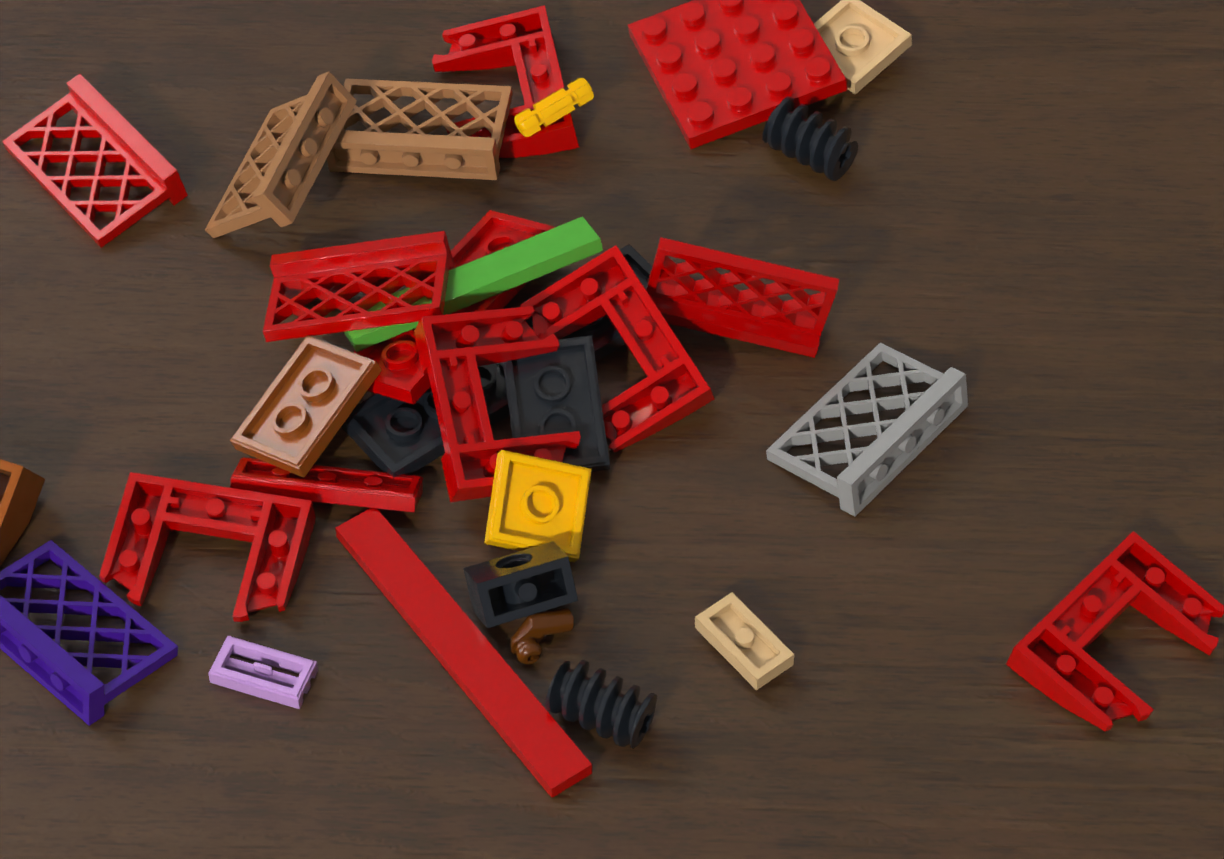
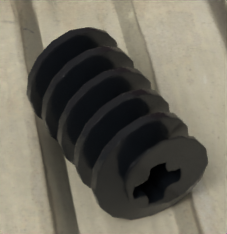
[762,96,858,181]
[545,660,657,749]

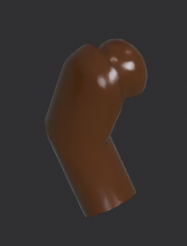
[510,608,574,664]

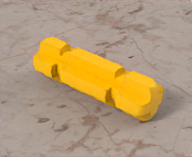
[514,78,594,137]

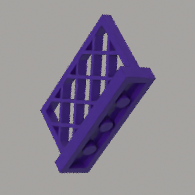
[0,540,178,726]

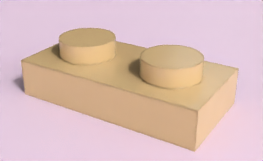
[695,592,794,690]

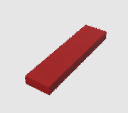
[230,457,423,513]

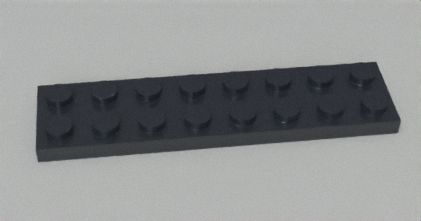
[341,244,652,478]

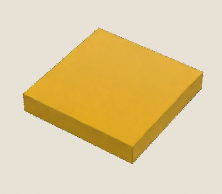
[484,450,591,562]

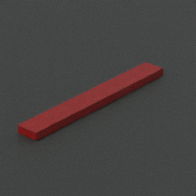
[335,508,592,798]

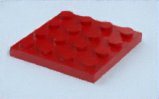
[628,0,847,150]

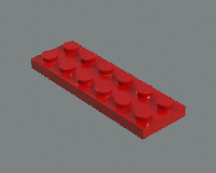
[353,210,555,405]

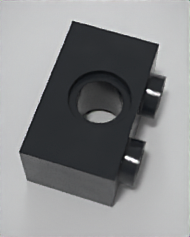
[463,541,578,628]

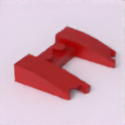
[432,5,579,158]
[520,245,715,453]
[414,306,581,503]
[99,472,316,622]
[1006,531,1224,732]

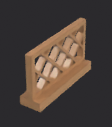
[205,71,357,239]
[327,78,513,180]

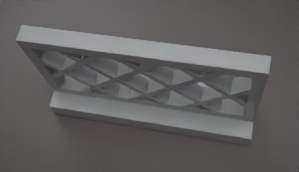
[766,343,968,517]

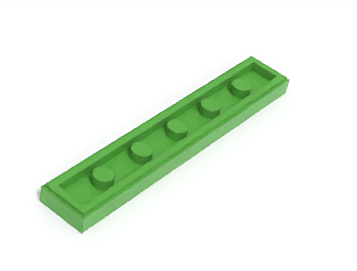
[343,216,603,352]

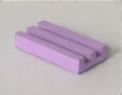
[208,636,318,709]

